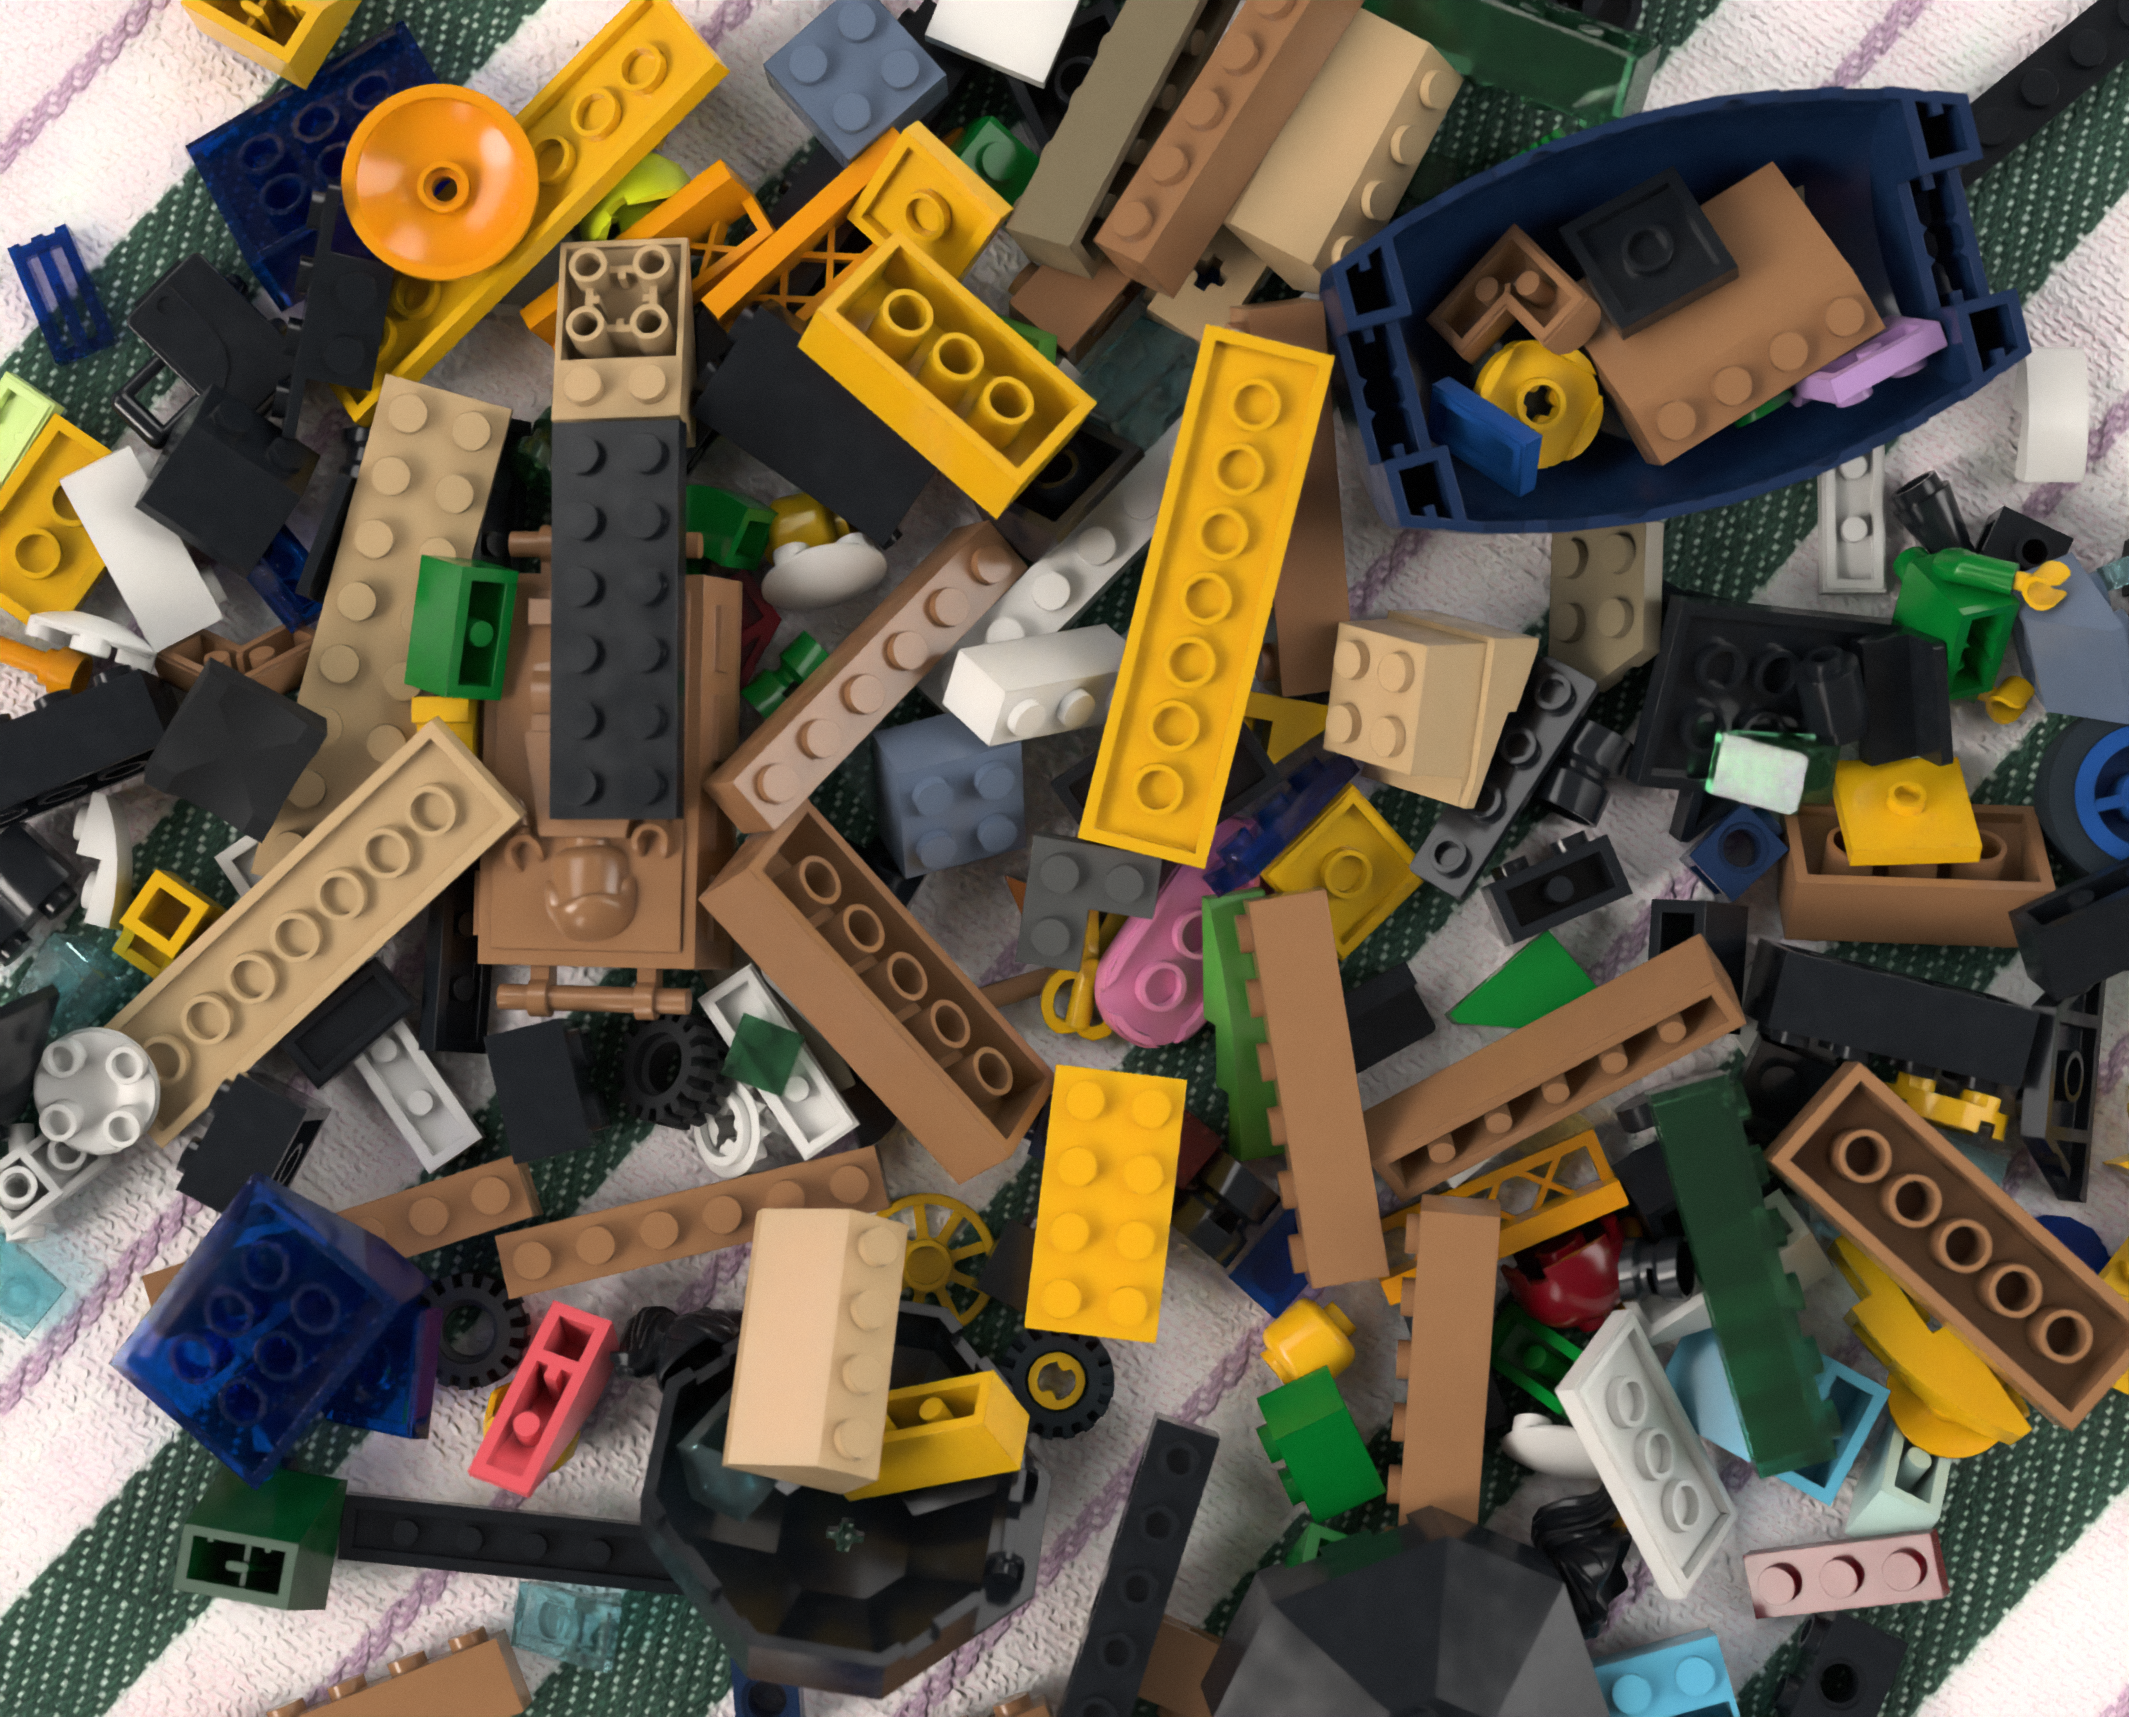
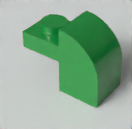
[686,485,778,575]

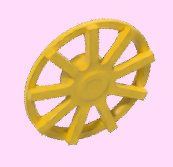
[875,1193,994,1327]

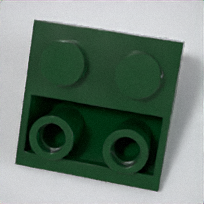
[172,1460,348,1611]

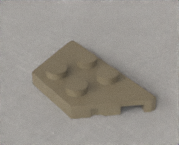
[1548,521,1664,692]

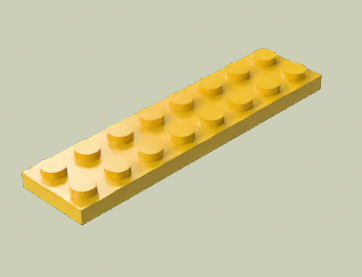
[327,0,731,428]
[1078,324,1335,869]

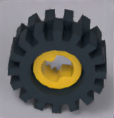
[1000,1328,1115,1440]

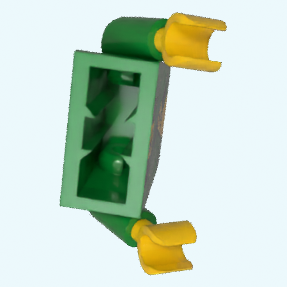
[1892,546,2071,724]

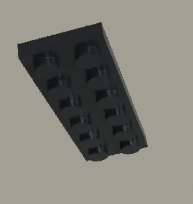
[549,420,687,820]

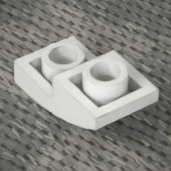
[2012,347,2089,483]
[73,791,133,931]
[0,1133,113,1236]

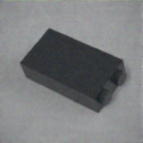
[690,298,937,546]

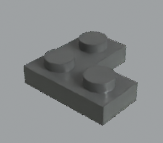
[1015,831,1163,972]

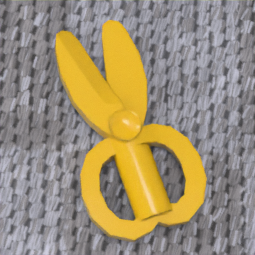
[1039,910,1129,1041]

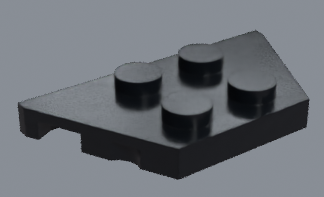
[2015,979,2106,1203]

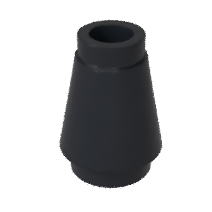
[1890,470,1975,554]

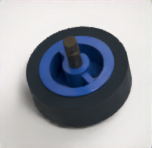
[2034,717,2129,879]

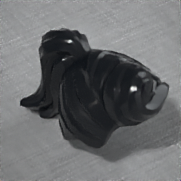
[609,1306,743,1394]
[1531,1481,1632,1640]

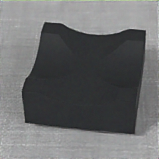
[144,657,327,843]

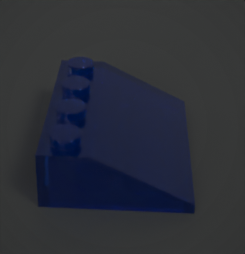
[185,19,450,312]
[108,1171,433,1491]

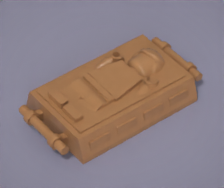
[473,525,743,1020]

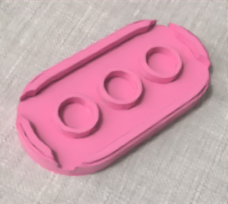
[1094,814,1283,1048]

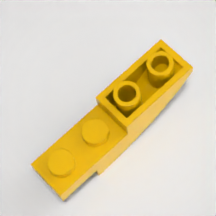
[1826,1235,2033,1446]

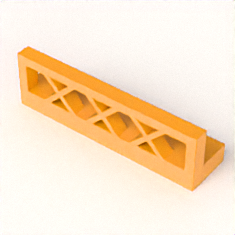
[701,126,901,334]
[519,159,777,352]
[1378,1127,1629,1306]

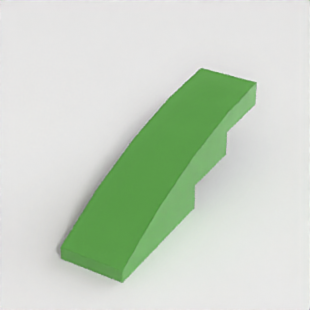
[1202,887,1285,1162]

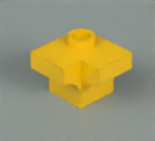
[112,869,228,979]

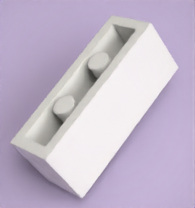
[59,444,228,653]
[943,623,1126,747]

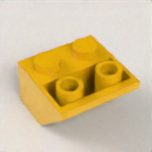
[180,0,362,90]

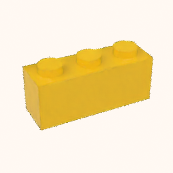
[843,1370,1030,1501]

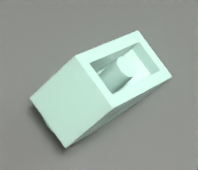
[1845,1415,1952,1538]

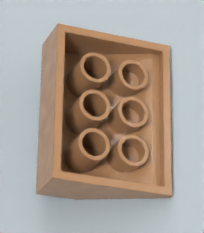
[1576,161,1886,466]

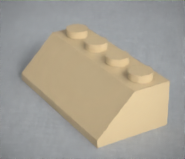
[1223,7,1464,294]
[722,1208,908,1495]

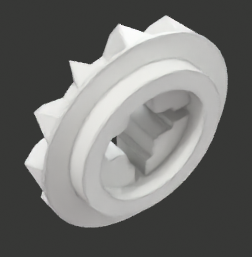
[693,1075,772,1178]

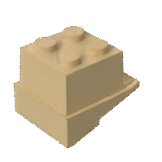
[1323,610,1539,809]

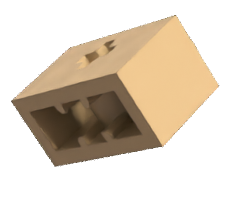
[1143,223,1271,355]

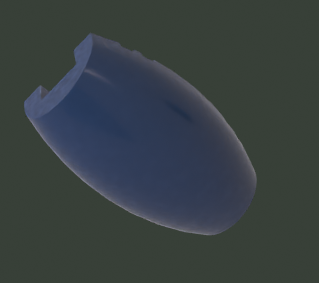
[1319,86,2032,535]

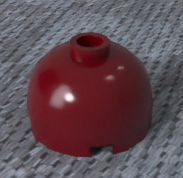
[1500,1212,1627,1332]

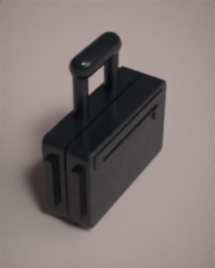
[110,253,308,450]

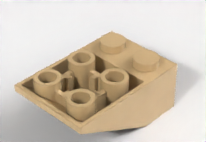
[551,237,698,447]

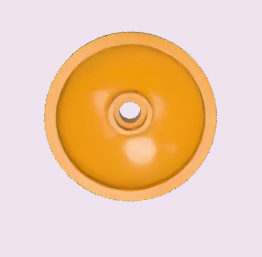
[341,84,539,281]

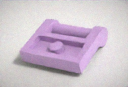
[1790,315,1948,407]

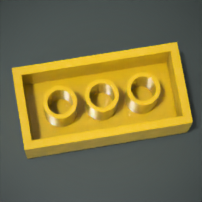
[798,229,1097,520]
[1024,1064,1187,1343]

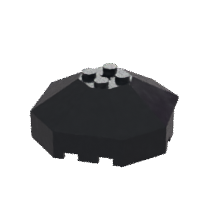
[640,1300,1052,1700]
[1200,1505,1610,1717]

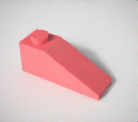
[468,1300,620,1498]

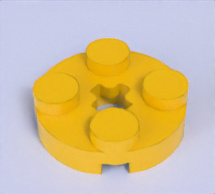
[1473,339,1604,469]
[1883,1072,2010,1142]

